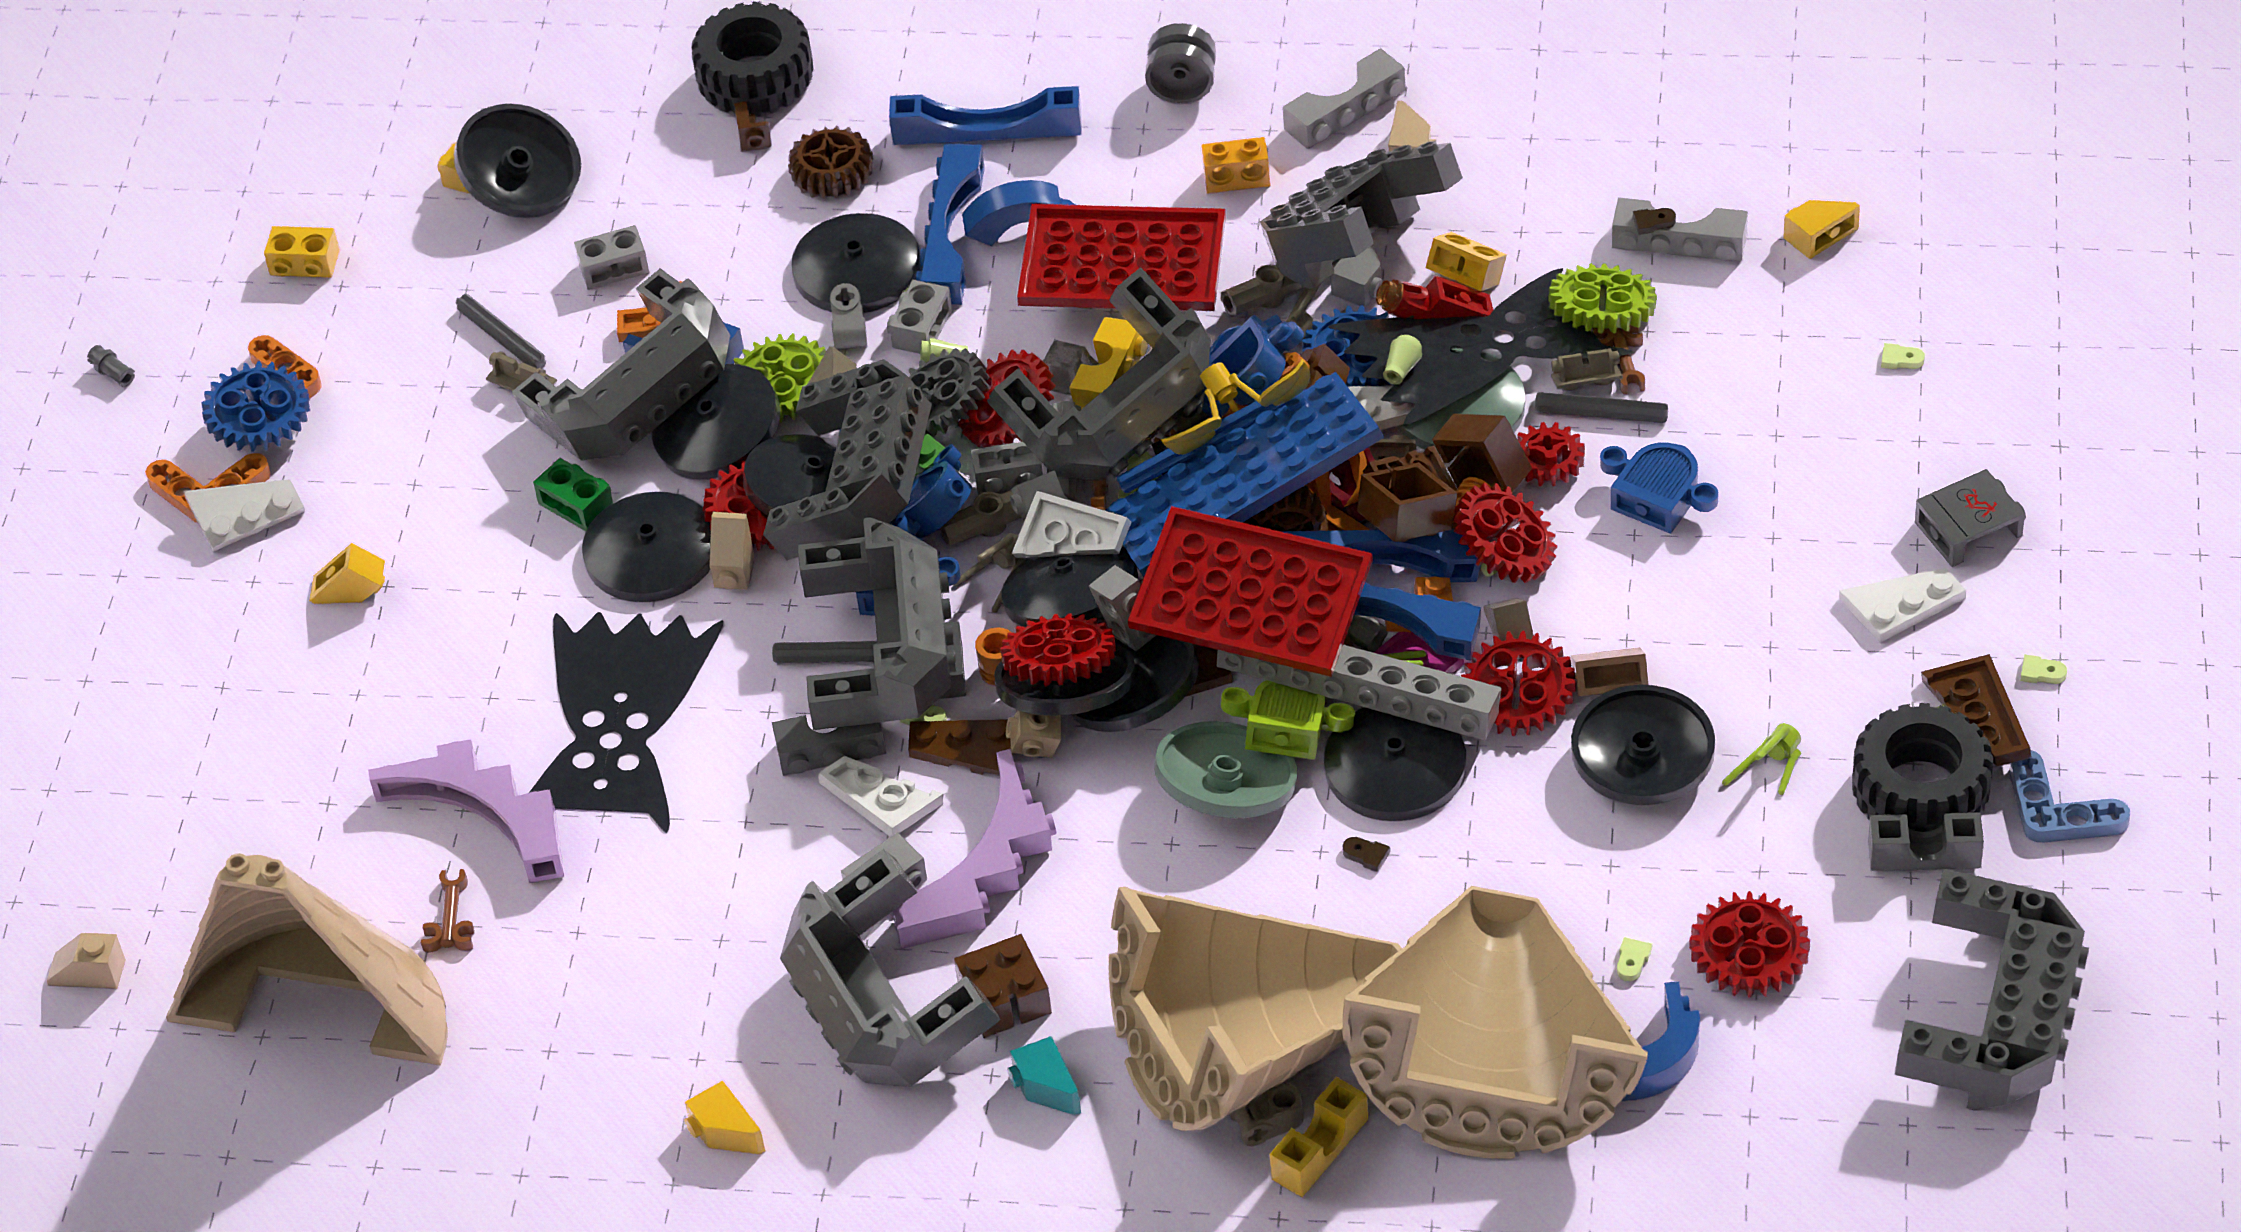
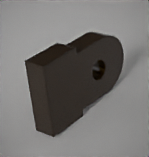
[1633,208,1676,235]
[1342,836,1391,872]

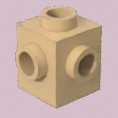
[1006,710,1061,758]

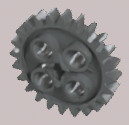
[908,347,989,438]

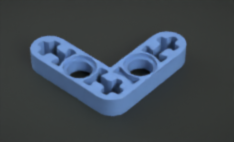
[2010,750,2130,843]

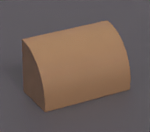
[1570,647,1649,696]

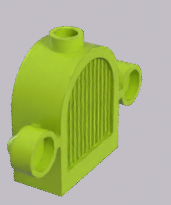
[1220,680,1355,760]

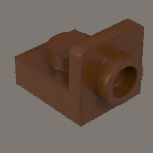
[734,102,772,152]

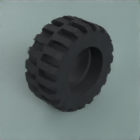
[691,1,814,116]
[1852,703,1993,832]

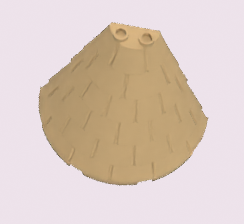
[166,853,448,1066]
[1342,885,1648,1159]
[1108,887,1402,1131]

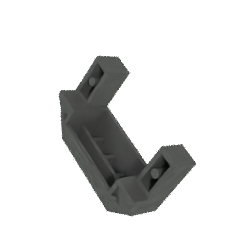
[1260,141,1463,289]
[987,267,1210,481]
[511,268,730,461]
[763,359,932,560]
[798,518,957,730]
[779,849,1001,1087]
[1894,868,2089,1110]

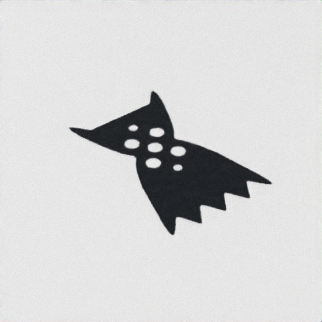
[1328,268,1634,425]
[529,612,724,833]

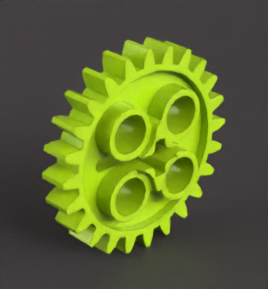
[1548,263,1657,333]
[734,333,826,423]

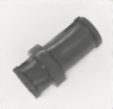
[87,345,135,387]

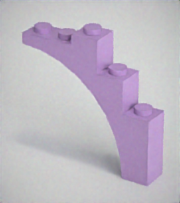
[368,739,564,883]
[892,749,1057,949]

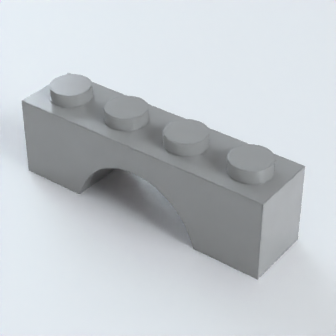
[1282,48,1406,149]
[1612,197,1748,262]

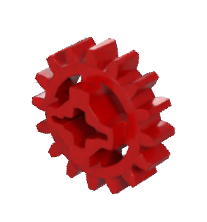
[1517,422,1585,487]

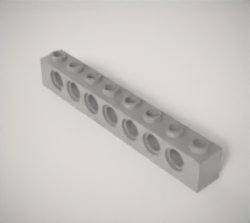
[1217,645,1501,740]

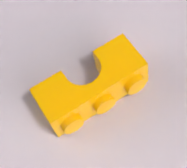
[1069,317,1148,409]
[1269,1076,1369,1198]

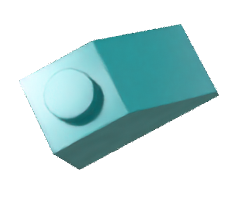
[1007,1036,1081,1116]

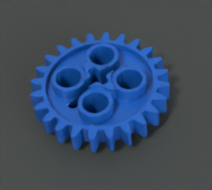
[1302,305,1391,387]
[201,361,310,452]

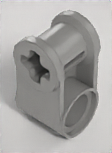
[830,283,868,350]

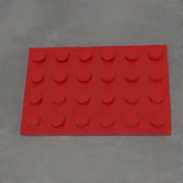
[1017,204,1226,311]
[1128,506,1373,677]

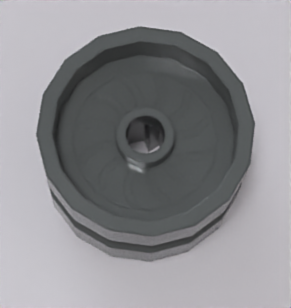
[1145,23,1216,104]

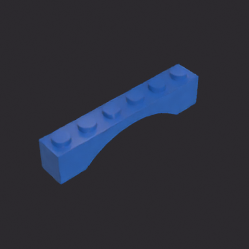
[889,86,1082,145]
[916,144,985,305]
[1284,528,1481,583]
[1354,582,1481,661]

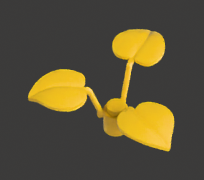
[1161,359,1310,455]

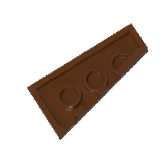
[1921,654,2032,767]

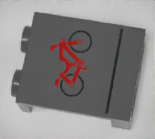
[1914,469,2026,567]

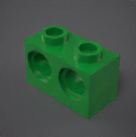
[533,457,613,531]

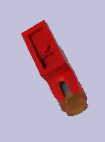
[1376,275,1493,319]

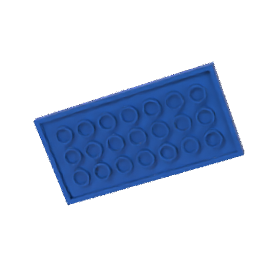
[1105,372,1385,578]

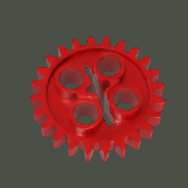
[958,349,1056,448]
[703,461,775,551]
[1454,483,1558,583]
[1000,613,1116,686]
[1461,630,1576,737]
[1689,891,1810,998]

